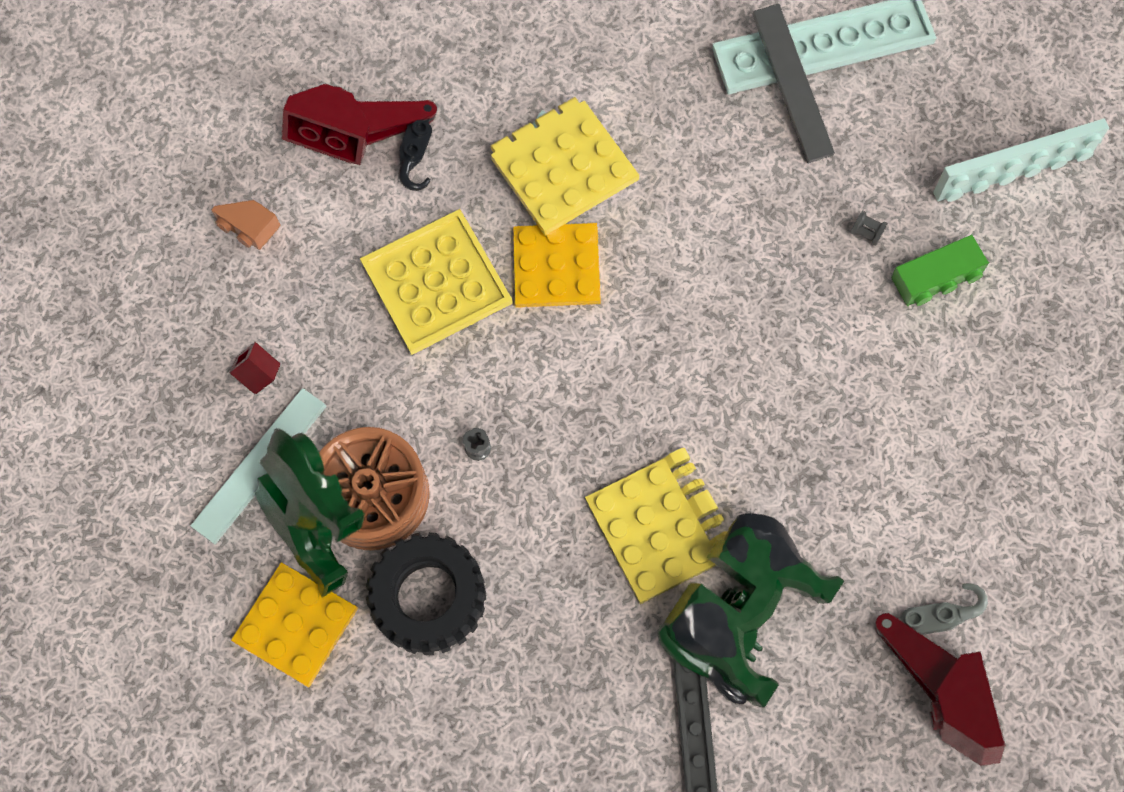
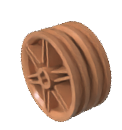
[319,427,430,551]

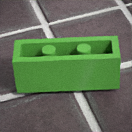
[891,235,989,306]

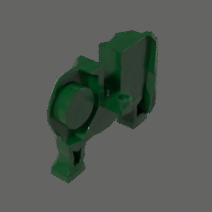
[255,428,365,597]

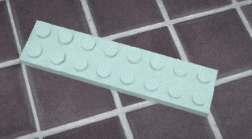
[712,0,936,95]

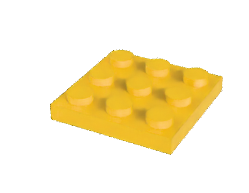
[513,223,601,308]
[231,562,358,688]

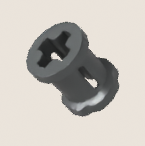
[850,210,888,246]
[463,428,491,461]

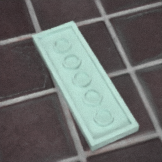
[933,118,1109,202]

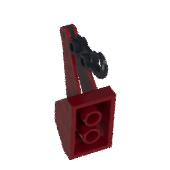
[282,84,437,191]

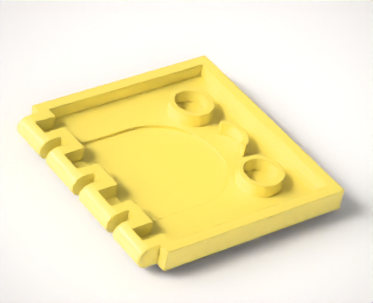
[490,97,639,235]

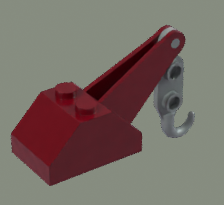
[876,583,1005,766]

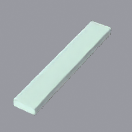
[190,388,327,544]

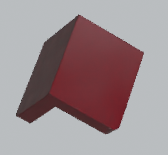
[229,342,280,394]

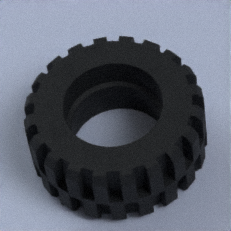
[366,532,486,655]

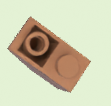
[211,200,281,250]

